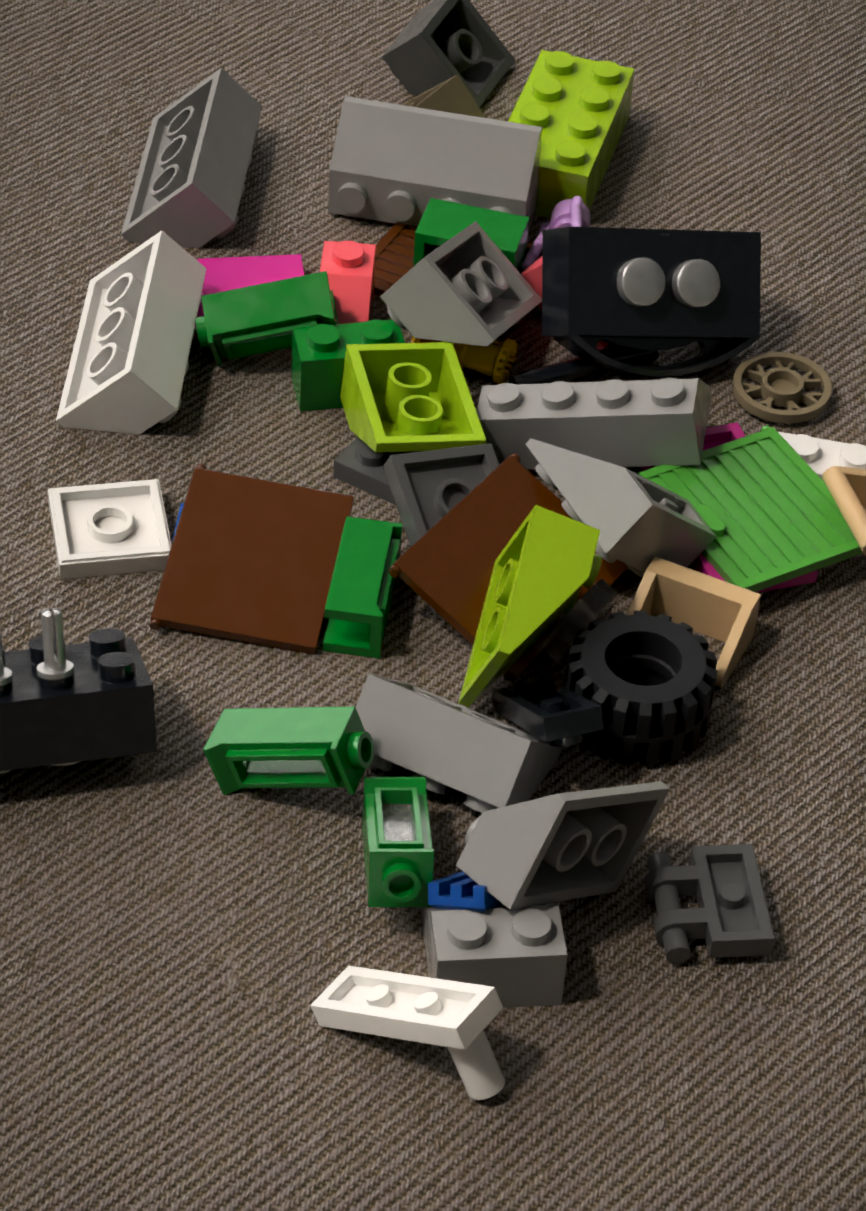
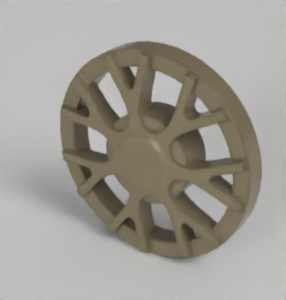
[732,352,832,425]

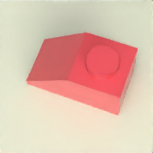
[320,241,376,324]

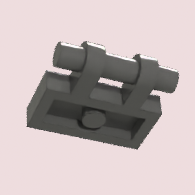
[644,844,775,964]

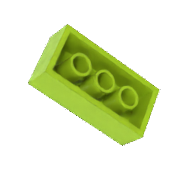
[508,50,635,218]

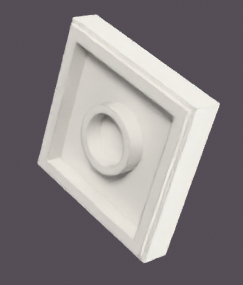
[48,479,172,579]

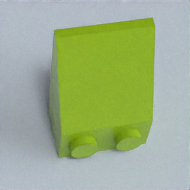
[340,342,487,453]
[458,505,602,707]

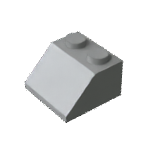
[420,902,568,1008]

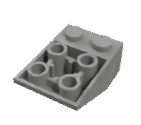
[525,438,717,578]

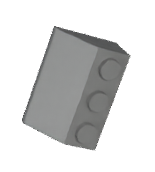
[380,221,542,347]
[356,674,563,813]
[455,781,670,910]

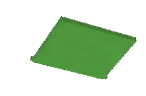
[639,425,863,592]

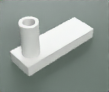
[310,966,505,1100]

